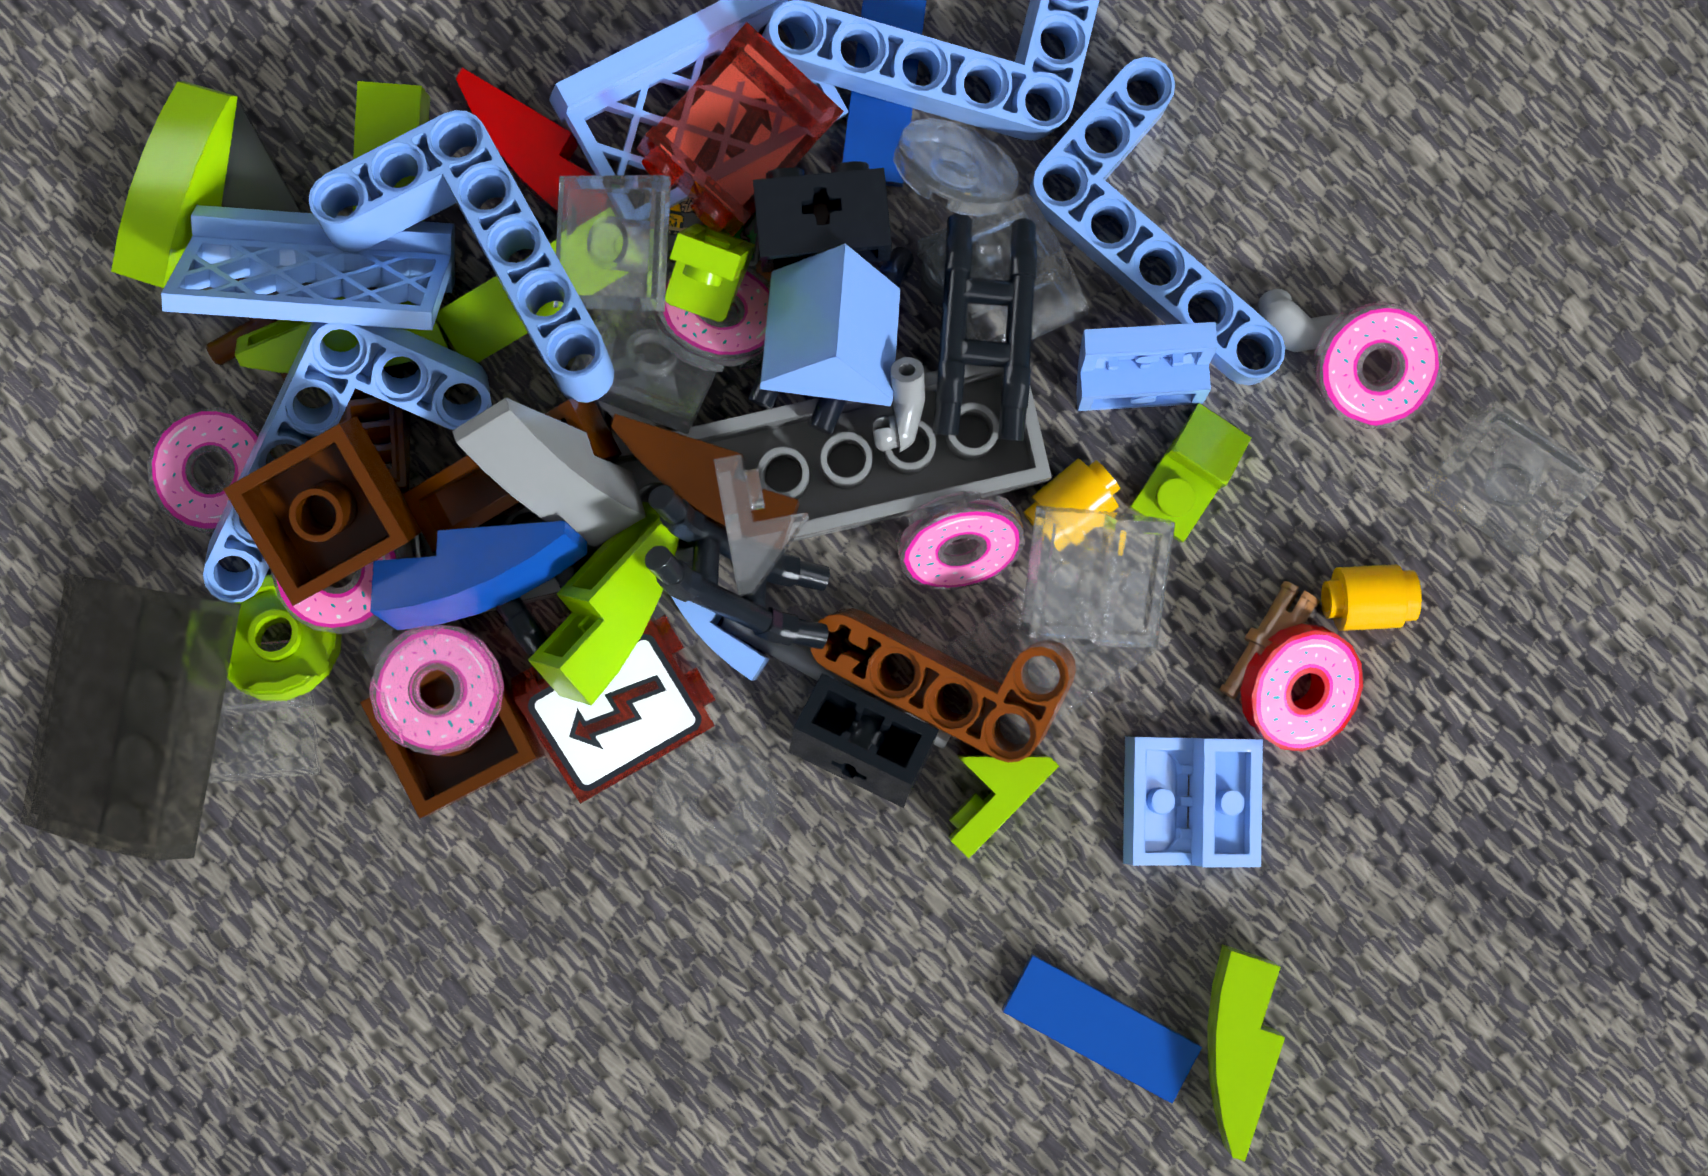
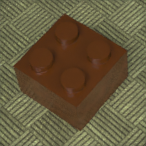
[223,416,422,606]
[360,642,546,819]

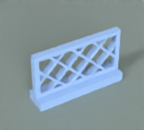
[549,0,849,231]
[161,205,455,330]

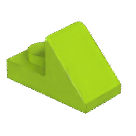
[665,223,756,322]
[1129,403,1251,543]
[948,755,1059,858]

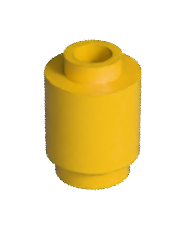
[1023,458,1120,551]
[1321,564,1422,631]

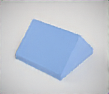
[760,243,900,406]

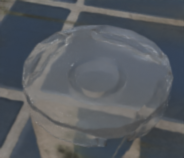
[893,118,1019,217]

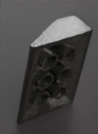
[20,573,241,860]

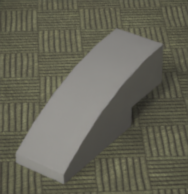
[453,398,647,547]

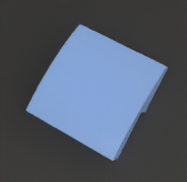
[1076,322,1218,411]
[671,596,770,681]
[1123,736,1263,867]

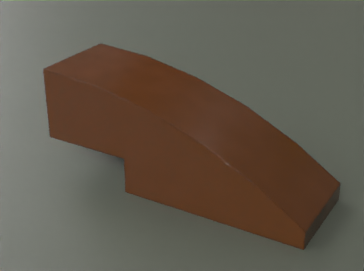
[403,399,622,553]
[611,414,800,553]

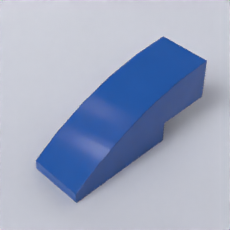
[370,521,587,630]

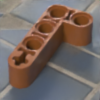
[810,608,1076,763]

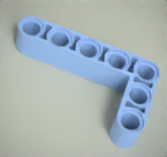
[761,0,1099,140]
[1029,57,1285,385]
[308,110,615,403]
[203,322,492,603]

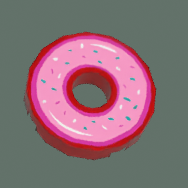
[1240,623,1363,752]

